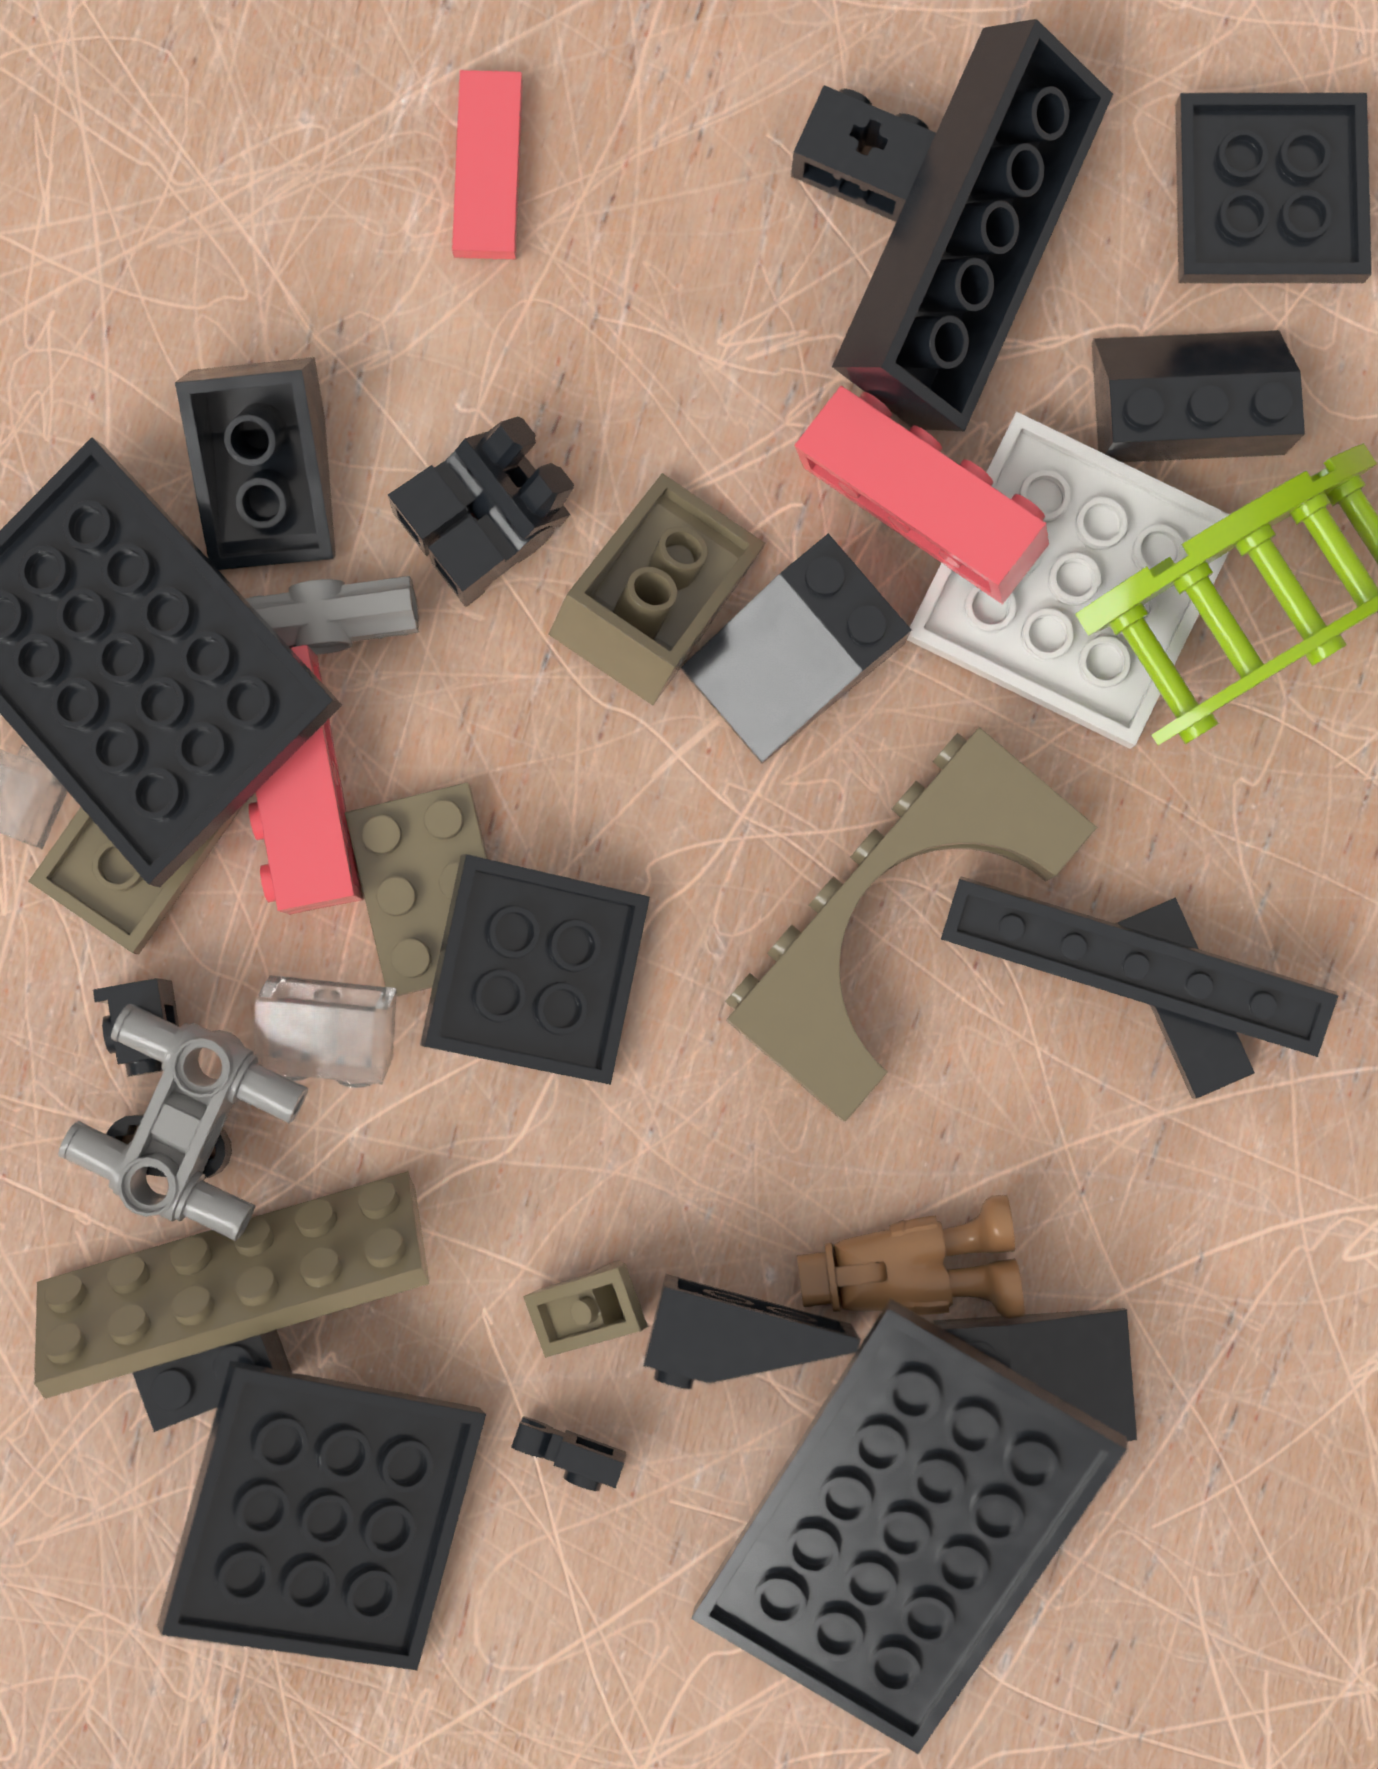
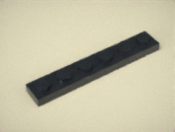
[941,876,1339,1057]

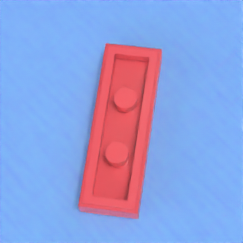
[452,70,523,260]

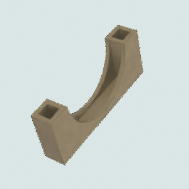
[725,727,1097,1122]

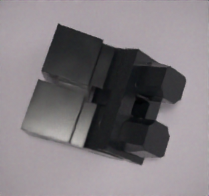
[388,417,574,607]

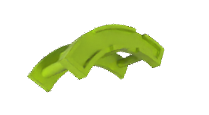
[1075,443,1378,745]

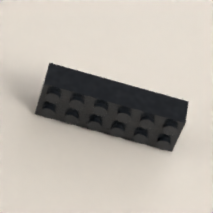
[832,19,1113,432]

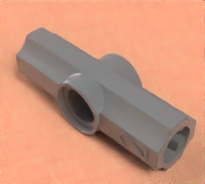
[245,576,419,654]

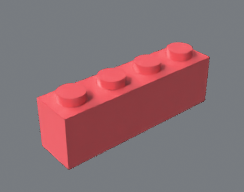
[794,385,1049,605]
[249,645,363,915]

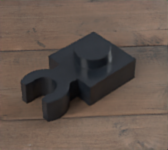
[511,1416,626,1491]

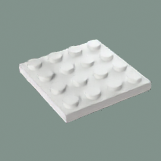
[907,411,1230,749]

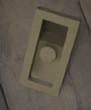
[523,1261,648,1358]

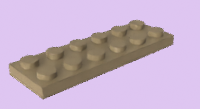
[34,1171,429,1399]

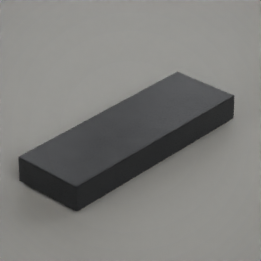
[1115,897,1255,1099]

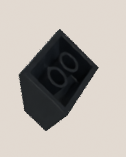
[1092,330,1305,462]

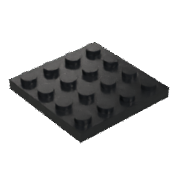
[157,1361,486,1670]

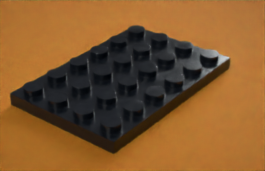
[0,437,342,887]
[691,1298,1127,1754]

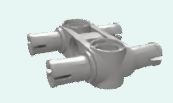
[58,1004,308,1241]

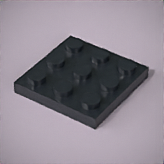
[1175,93,1372,283]
[420,854,650,1085]

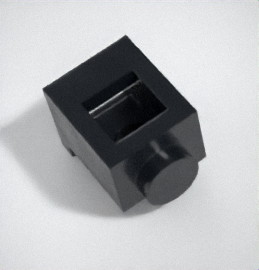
[93,978,179,1077]

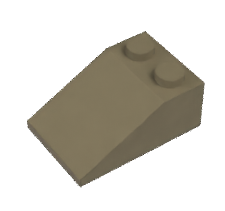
[548,473,765,705]

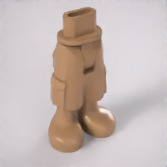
[797,1195,1025,1319]

